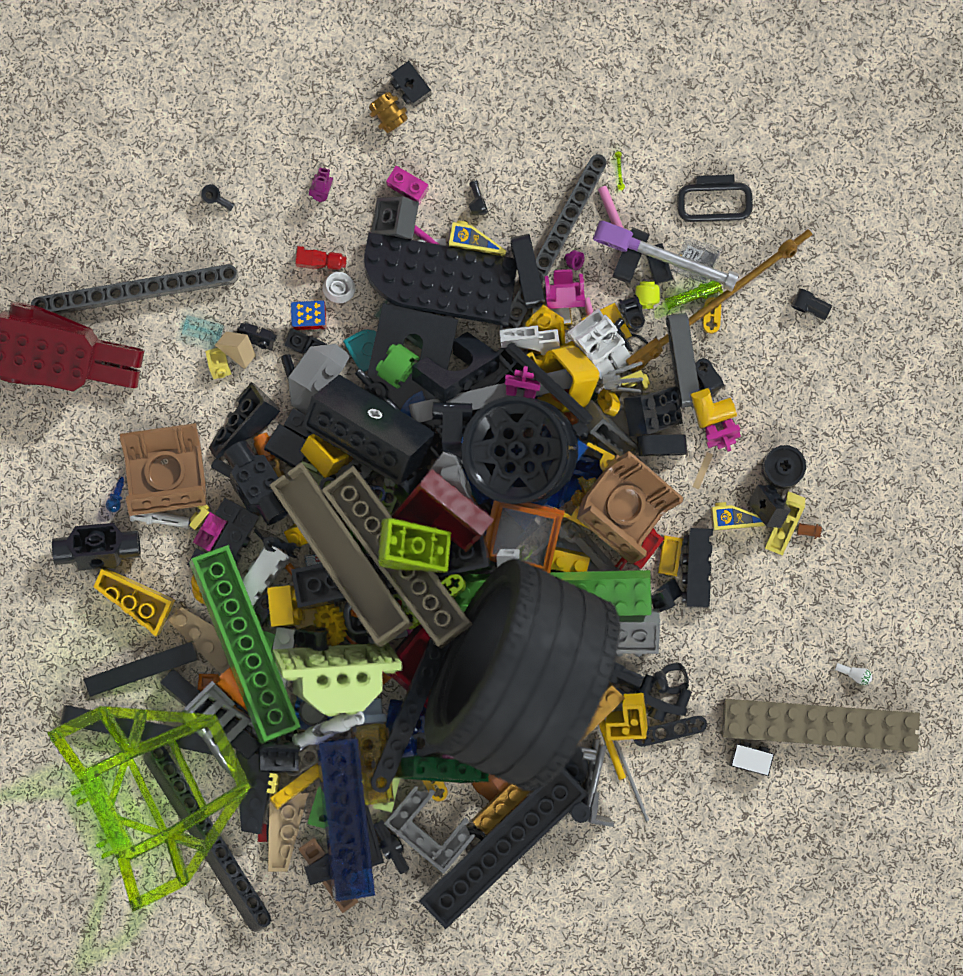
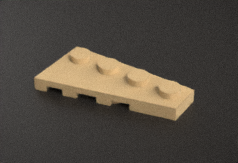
[168,607,230,674]
[268,793,308,872]

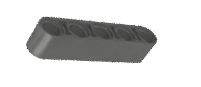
[666,312,699,408]

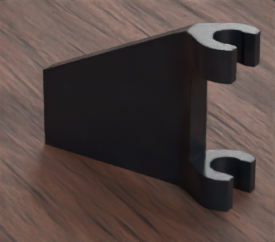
[254,527,302,558]

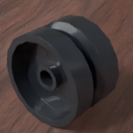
[761,445,806,489]

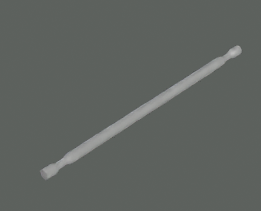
[614,740,649,821]

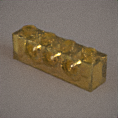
[355,723,394,805]

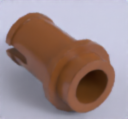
[797,523,822,539]

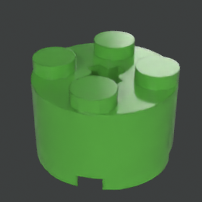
[376,344,419,389]

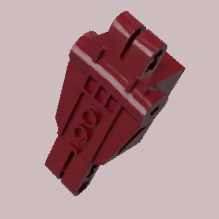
[0,302,145,392]

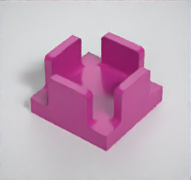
[544,269,585,309]

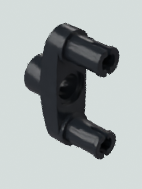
[636,674,692,722]

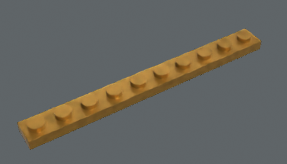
[472,683,625,835]

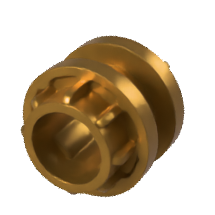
[369,92,408,133]

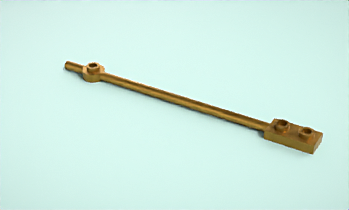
[626,229,813,373]

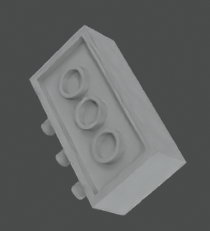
[616,609,660,657]

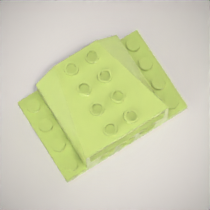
[272,643,402,716]

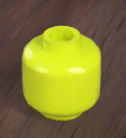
[635,281,660,309]

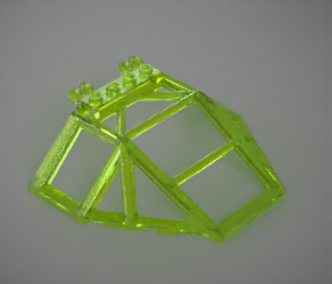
[47,706,251,912]

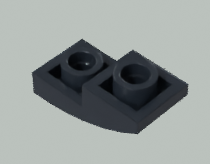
[283,328,327,355]

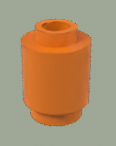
[253,433,275,462]

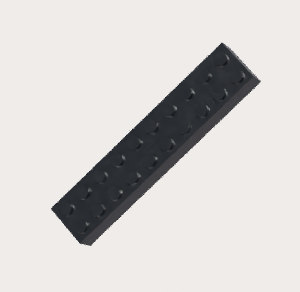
[291,533,492,610]
[419,767,588,930]

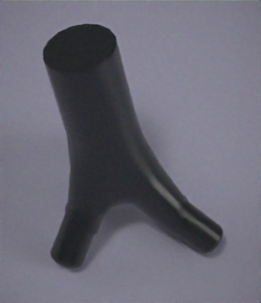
[467,825,485,840]

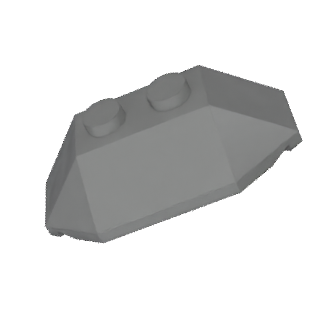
[288,344,350,415]

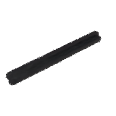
[505,343,593,425]

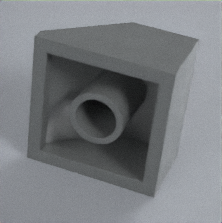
[371,196,419,240]

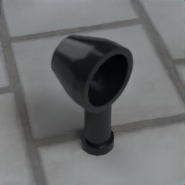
[469,180,488,215]
[201,184,235,212]

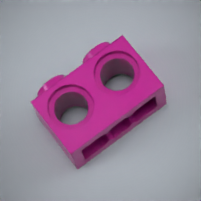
[386,166,429,205]

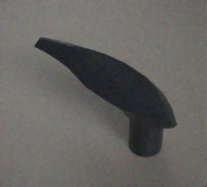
[613,318,633,352]

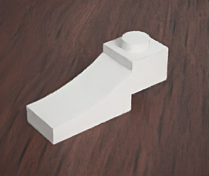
[500,325,560,355]

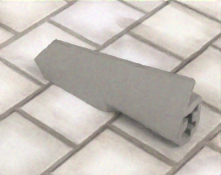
[432,452,476,505]

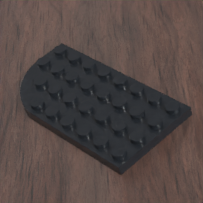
[364,232,517,327]

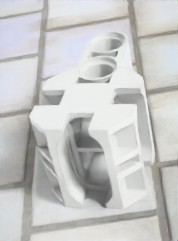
[567,309,631,384]

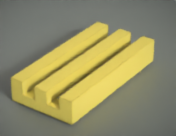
[267,772,281,794]

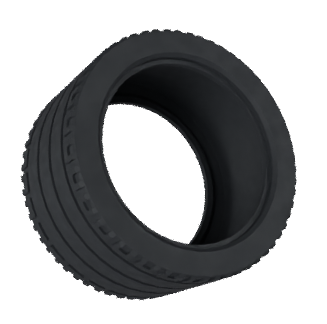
[424,558,620,791]

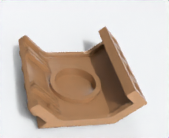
[120,423,206,516]
[577,451,683,564]

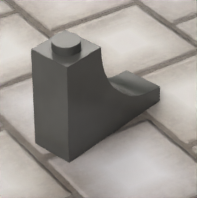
[584,399,638,456]

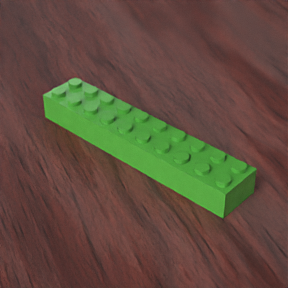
[189,545,301,744]
[454,570,652,616]

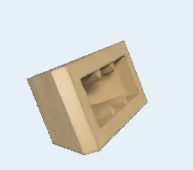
[215,331,256,369]

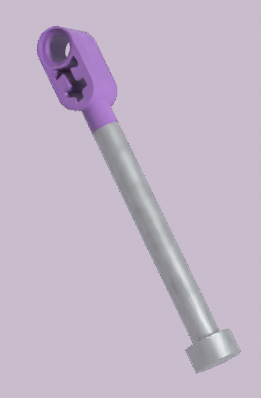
[593,220,739,291]

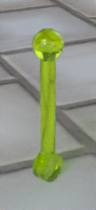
[615,151,625,190]

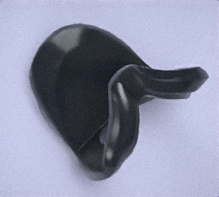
[654,663,689,694]

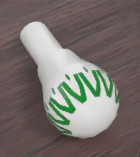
[835,663,872,685]

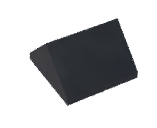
[264,424,307,468]

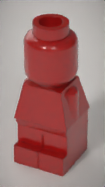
[295,246,347,270]

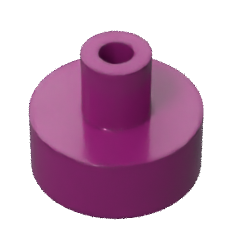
[565,250,585,270]

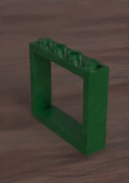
[394,756,489,783]

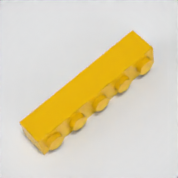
[270,762,326,810]

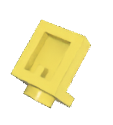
[205,348,231,379]
[621,370,650,391]
[189,505,210,531]

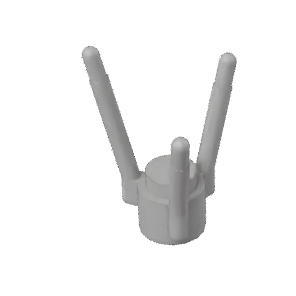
[603,362,643,393]

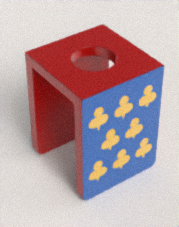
[291,301,327,330]

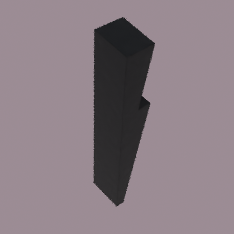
[84,641,199,697]
[160,669,261,760]

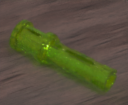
[664,281,723,310]

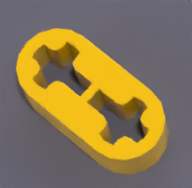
[702,297,721,334]
[597,388,621,417]
[422,780,448,801]

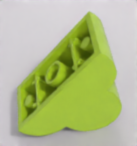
[378,519,451,572]

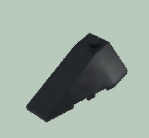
[209,382,280,459]

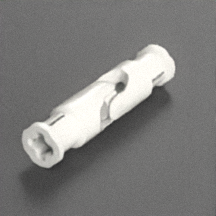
[292,711,365,751]

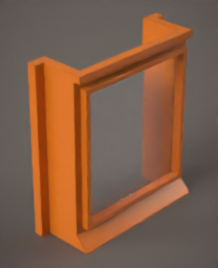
[486,500,565,573]

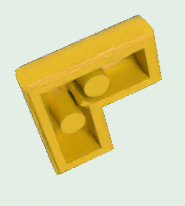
[690,388,737,429]

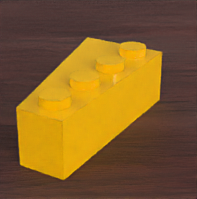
[93,568,175,636]

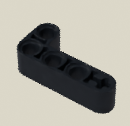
[510,234,545,310]

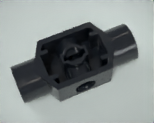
[223,440,288,525]
[52,523,141,571]

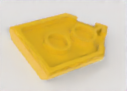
[525,305,566,355]

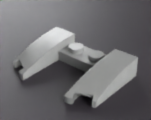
[384,786,475,874]

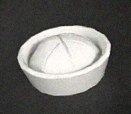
[322,272,355,303]

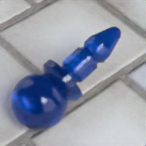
[106,477,124,512]

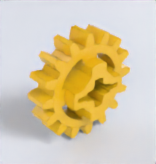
[313,604,347,646]

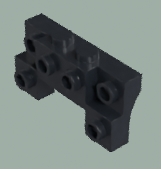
[187,497,260,566]

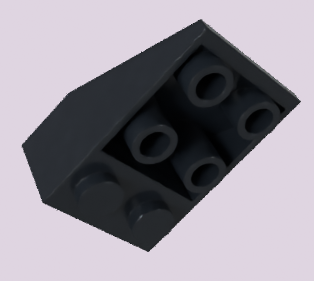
[623,386,683,436]

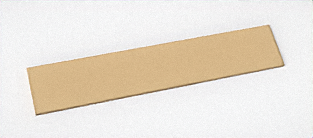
[693,452,713,489]

